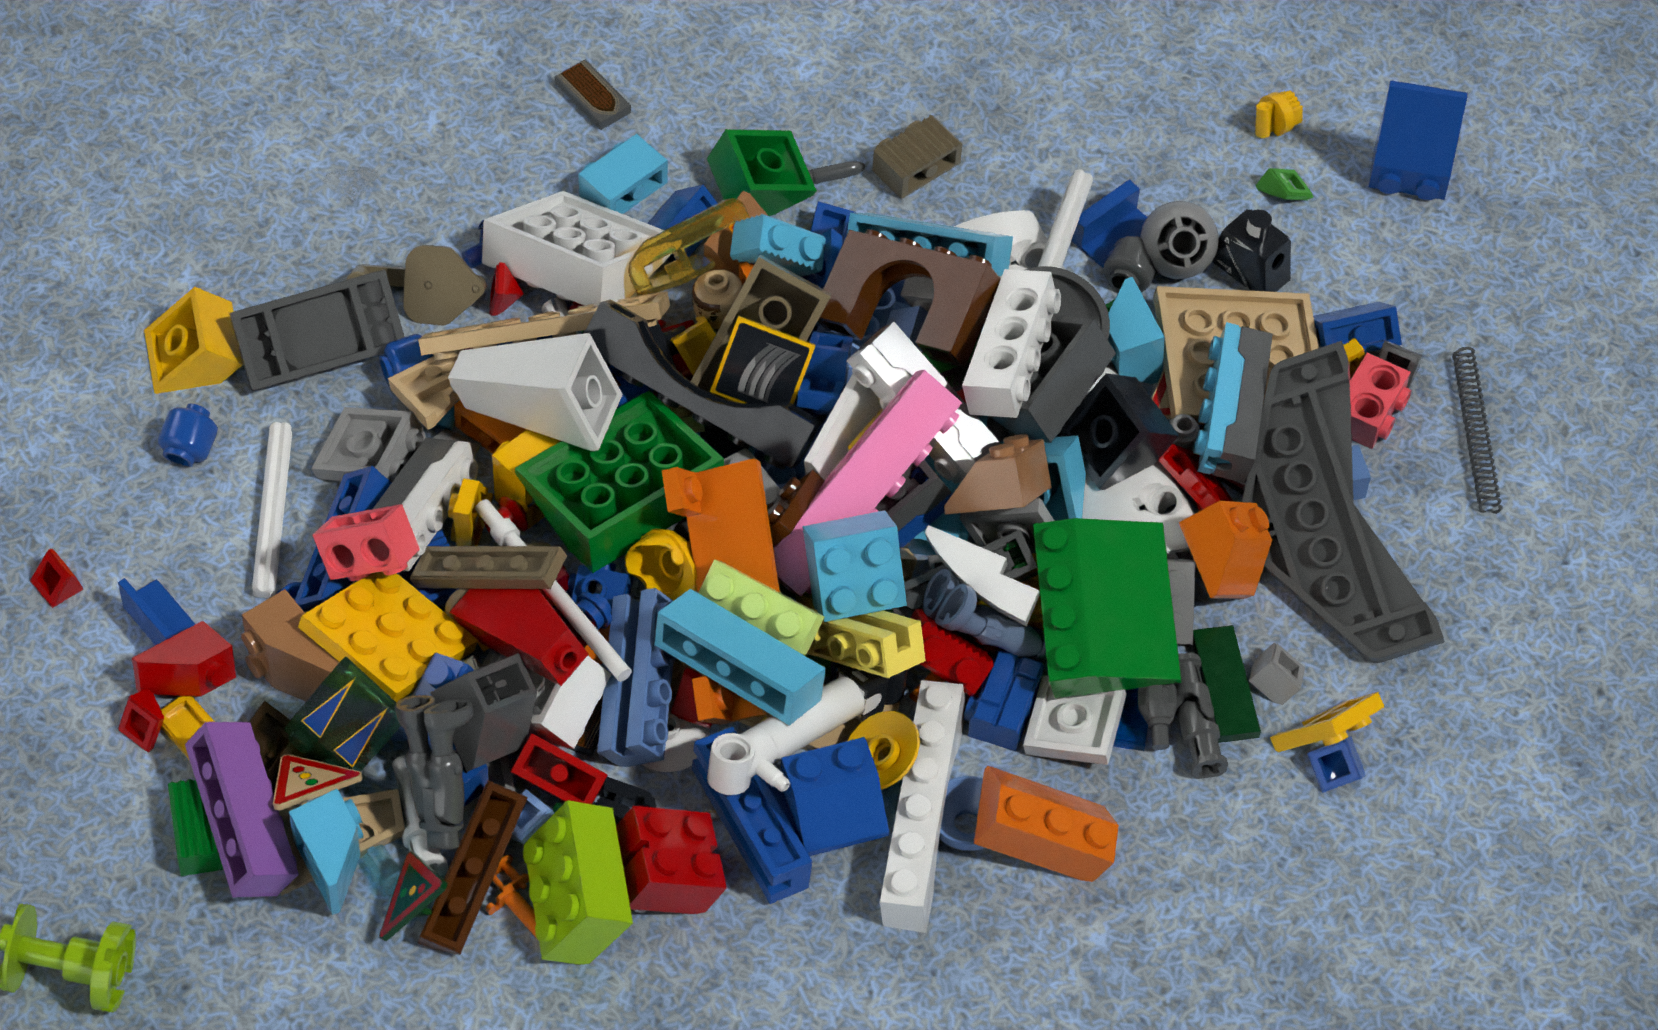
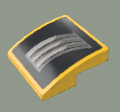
[710,315,816,404]

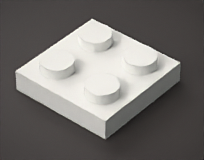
[1023,675,1127,765]

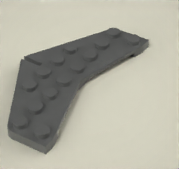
[1242,341,1445,663]

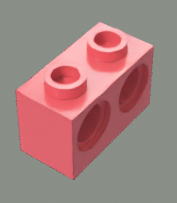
[1350,352,1412,449]
[312,504,420,581]

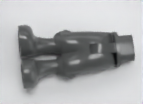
[396,695,474,849]

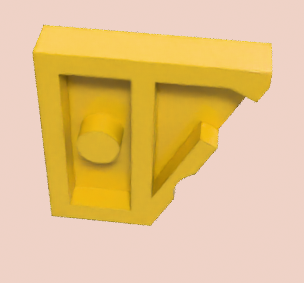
[1270,692,1384,752]

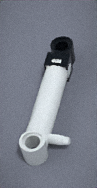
[707,665,909,795]

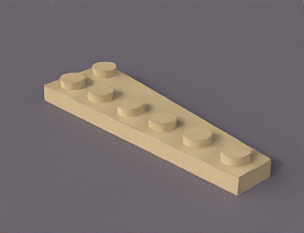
[418,291,670,360]

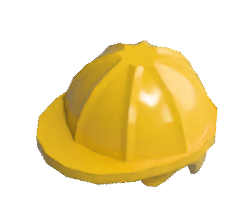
[625,528,697,601]

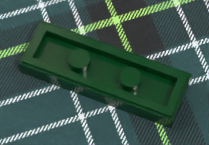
[1193,625,1261,743]

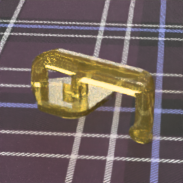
[628,198,750,296]

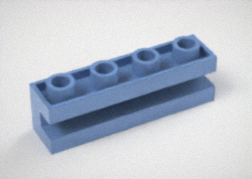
[597,588,676,767]

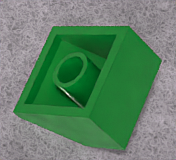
[707,129,817,216]

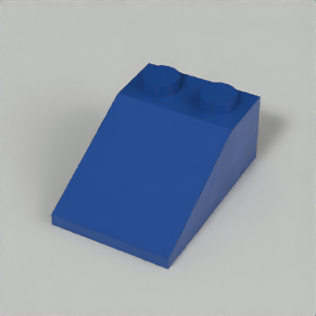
[1368,80,1468,200]

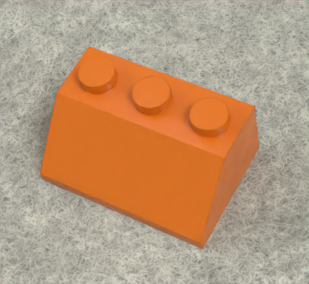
[974,766,1119,882]

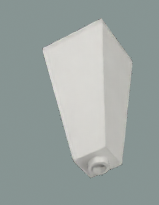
[448,333,623,451]

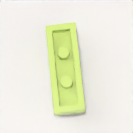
[698,559,825,655]

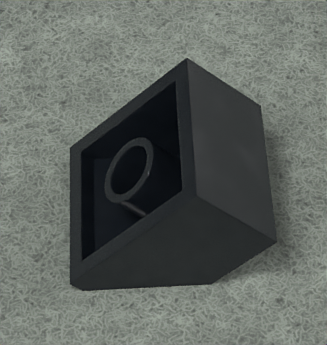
[1059,373,1179,490]

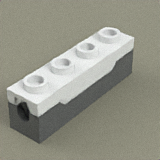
[846,321,1002,484]
[373,438,478,571]

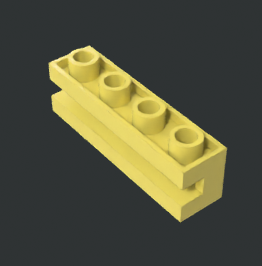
[795,592,926,678]

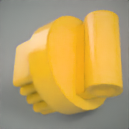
[1255,90,1303,138]

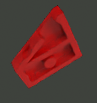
[1158,444,1234,511]

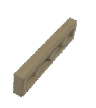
[410,546,567,589]

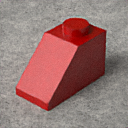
[132,621,236,696]
[511,733,608,804]

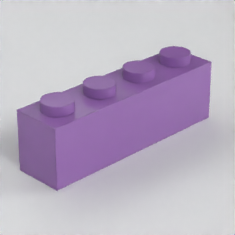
[185,722,299,897]

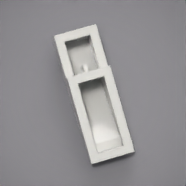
[925,525,1040,627]

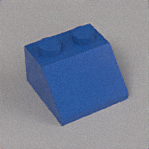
[781,737,889,856]

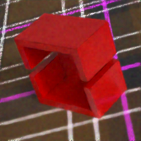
[616,806,727,914]

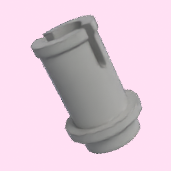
[1169,414,1199,450]

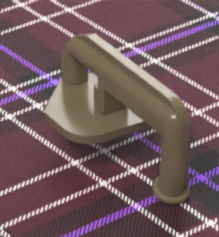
[346,245,487,326]

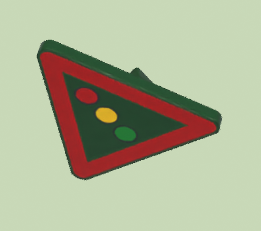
[379,851,448,941]

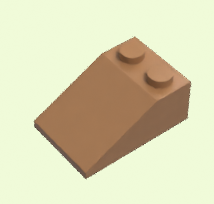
[241,589,362,723]

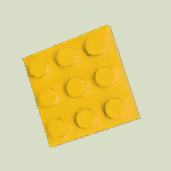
[298,571,478,705]

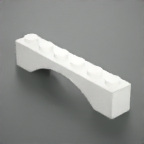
[880,680,966,933]

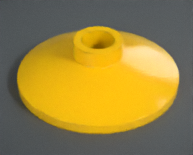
[847,711,920,790]

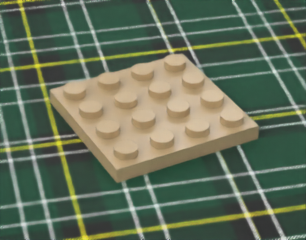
[1153,286,1319,425]

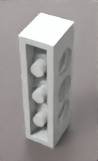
[962,269,1061,418]

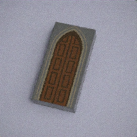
[555,59,631,130]

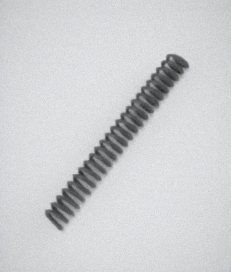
[1452,347,1503,514]

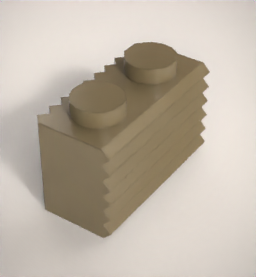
[872,114,963,199]

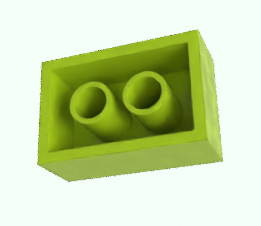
[523,800,633,965]

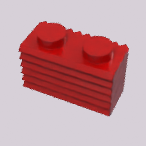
[910,608,994,696]

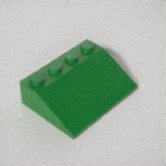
[515,390,724,573]
[1033,518,1182,699]

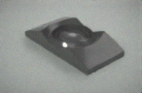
[229,269,405,391]

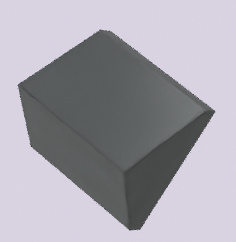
[1378,340,1422,388]

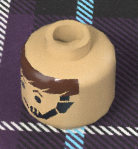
[692,270,743,329]

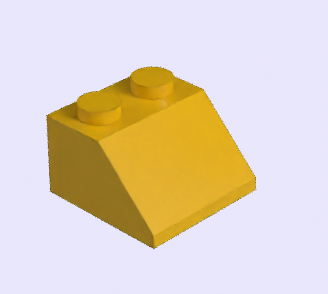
[144,287,243,394]

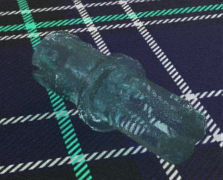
[363,845,429,925]

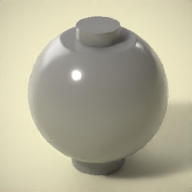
[1140,201,1219,279]

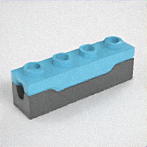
[1193,322,1273,483]

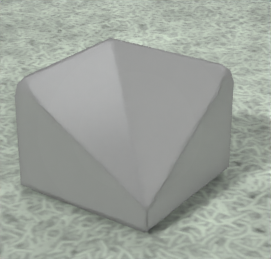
[1249,642,1305,705]

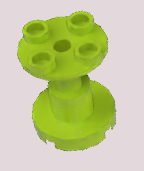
[0,903,136,1013]

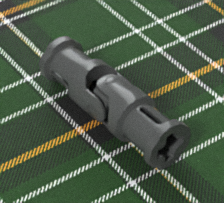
[1174,652,1228,779]

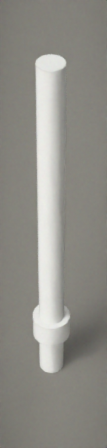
[475,499,632,682]

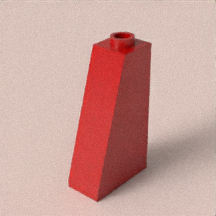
[449,589,589,686]

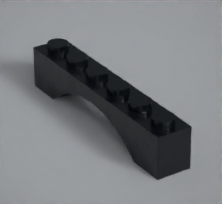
[584,299,823,469]

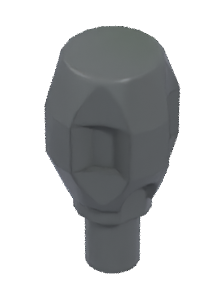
[1137,684,1178,750]

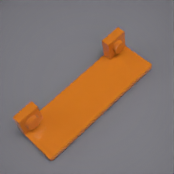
[662,458,780,725]

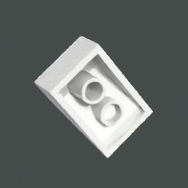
[482,649,611,749]

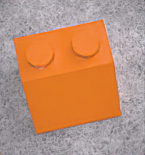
[1179,501,1272,599]

